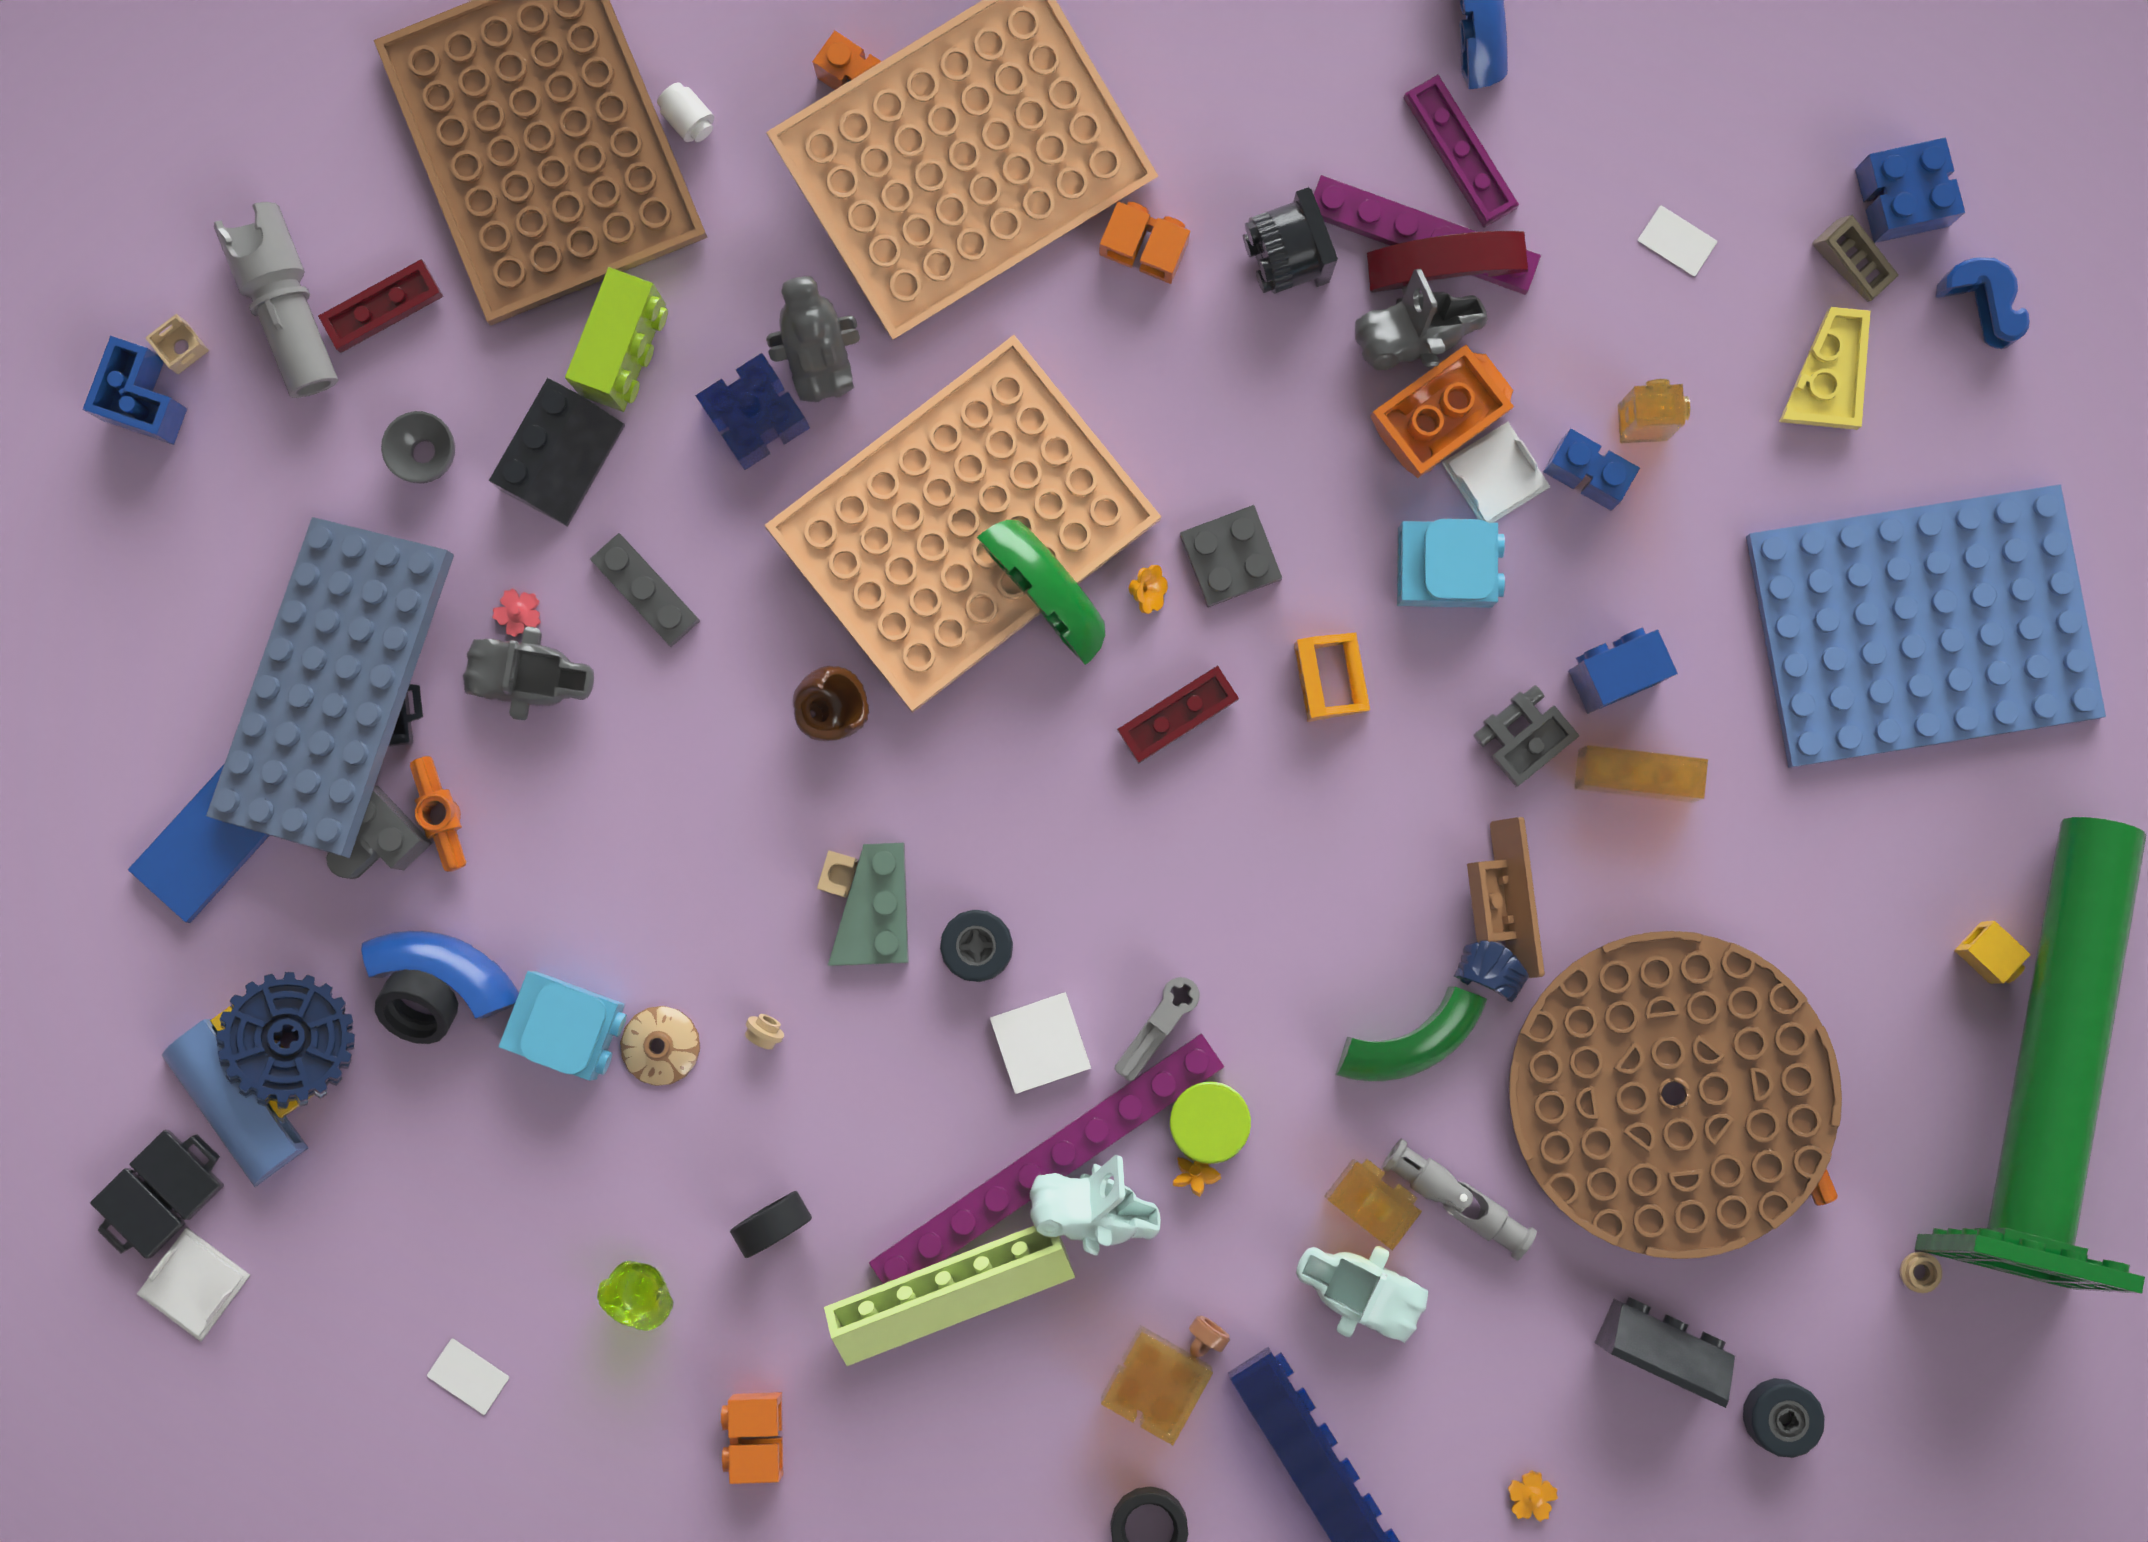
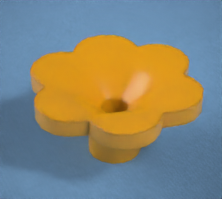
[1129,565,1168,614]

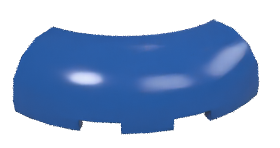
[1459,0,1508,89]
[361,931,519,1019]

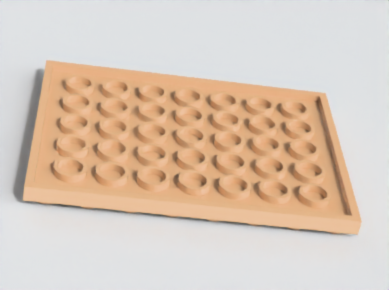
[766,0,1158,340]
[764,335,1161,713]

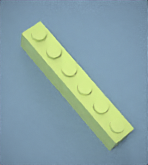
[824,1226,1075,1366]

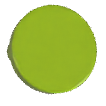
[1170,1082,1251,1164]

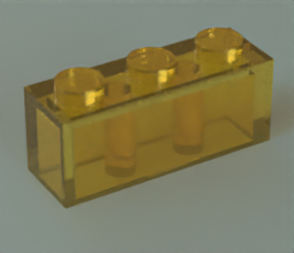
[1574,745,1708,803]

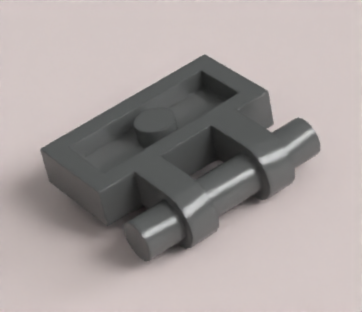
[1473,685,1580,787]

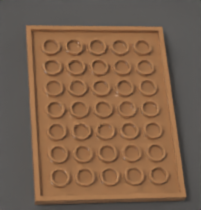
[373,0,708,326]

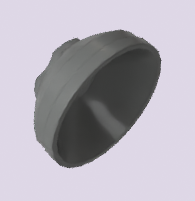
[381,411,455,484]

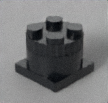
[1242,187,1338,294]

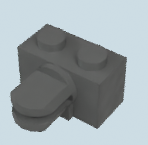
[326,786,432,879]

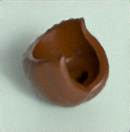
[793,666,869,741]

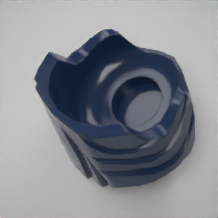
[1454,941,1529,1002]

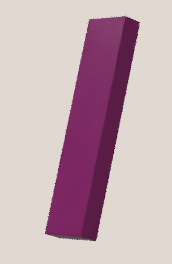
[1403,74,1519,228]

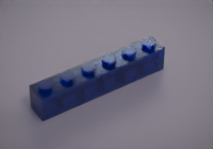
[1228,1347,1400,1542]

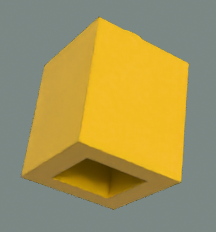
[1954,921,2031,984]

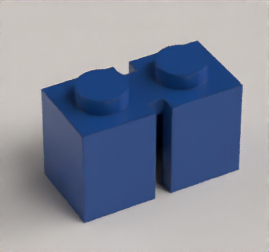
[1543,429,1640,511]

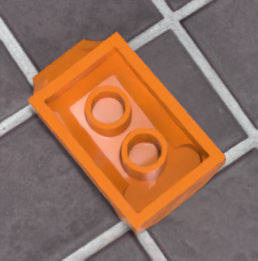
[1370,345,1514,478]

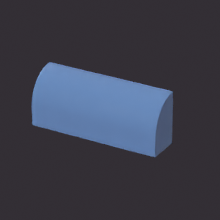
[162,1019,308,1187]

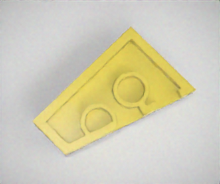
[1779,307,1871,430]

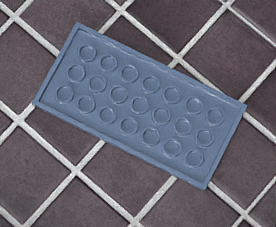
[206,517,454,858]

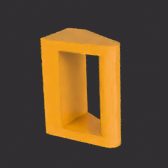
[1294,633,1371,722]

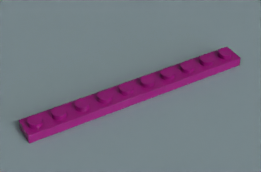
[869,1033,1224,1284]

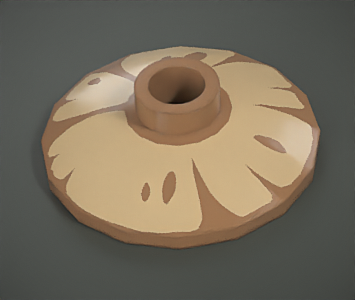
[620,1006,700,1086]

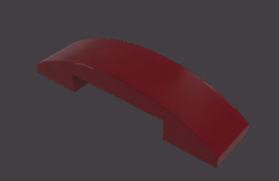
[1367,231,1528,293]

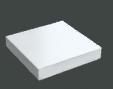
[990,992,1091,1094]

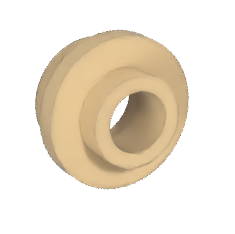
[745,1014,784,1050]
[1900,1252,1942,1293]

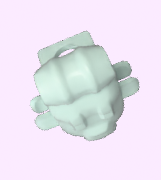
[1029,1155,1161,1256]
[1296,1246,1429,1343]

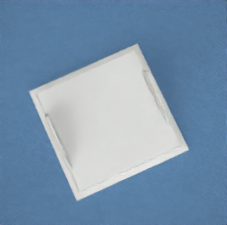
[1442,422,1550,523]
[137,1228,250,1342]

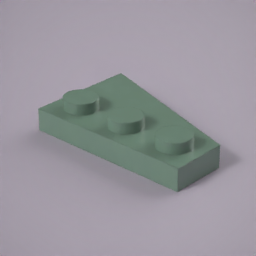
[828,843,909,966]

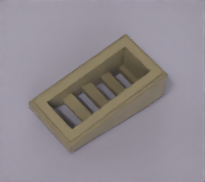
[1812,215,1899,302]

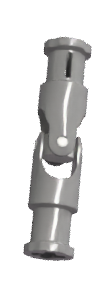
[1382,1138,1537,1261]

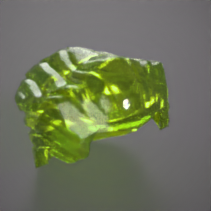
[597,1261,674,1331]

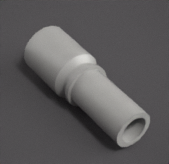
[214,202,338,398]

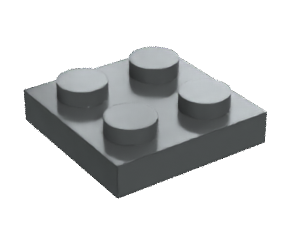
[1180,505,1282,607]

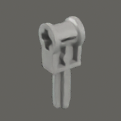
[1114,977,1200,1082]

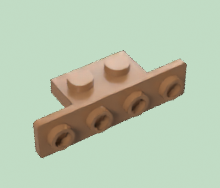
[1467,817,1545,978]

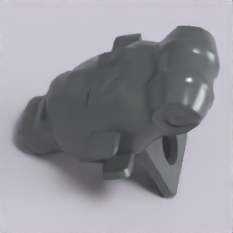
[1355,269,1487,370]
[766,276,860,402]
[463,627,594,720]

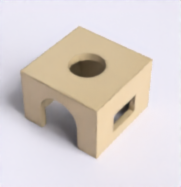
[145,314,209,374]
[817,850,859,898]

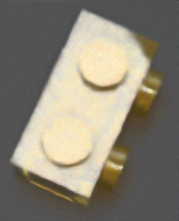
[1618,379,1690,443]

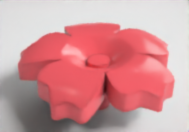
[492,588,541,637]

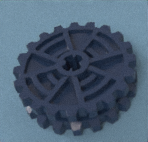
[216,972,355,1109]

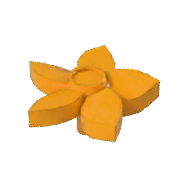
[1172,1157,1221,1197]

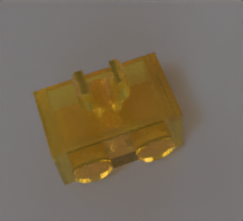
[1324,1158,1422,1251]

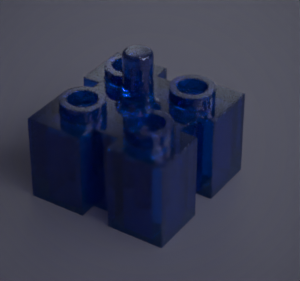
[695,353,810,470]

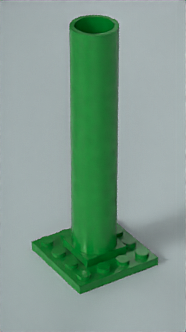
[1915,817,2147,1294]

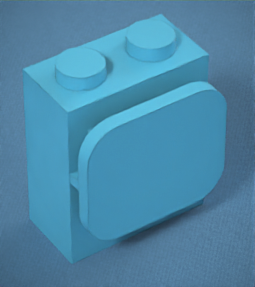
[1397,519,1505,608]
[499,971,627,1081]

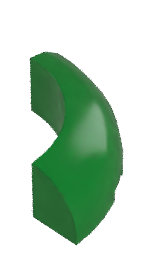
[977,520,1106,665]
[1335,987,1487,1081]

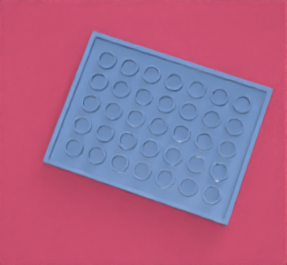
[1746,484,2106,768]

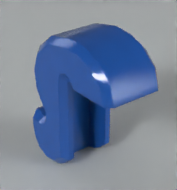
[1936,257,2030,349]

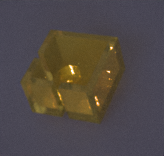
[1101,1325,1213,1446]

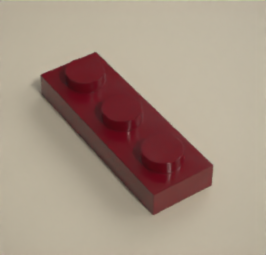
[318,259,444,353]
[1117,665,1239,764]

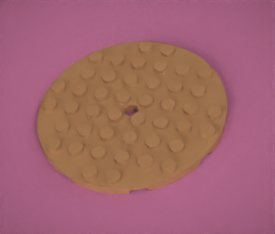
[1509,931,1842,1259]

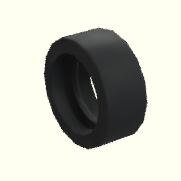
[374,969,459,1044]
[730,1191,812,1258]
[1110,1486,1189,1542]

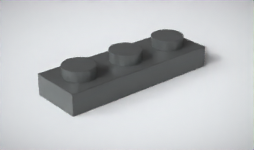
[590,533,700,647]

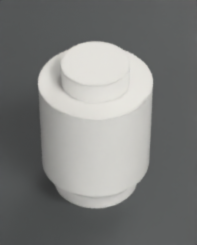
[657,83,714,142]

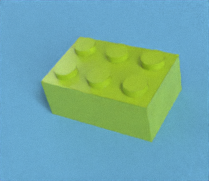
[565,267,668,412]

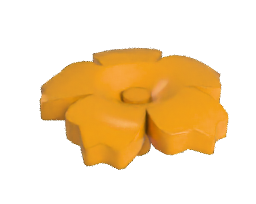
[1507,1470,1558,1522]

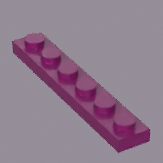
[1314,175,1541,295]

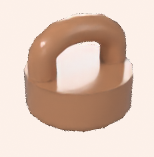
[1189,1315,1230,1358]

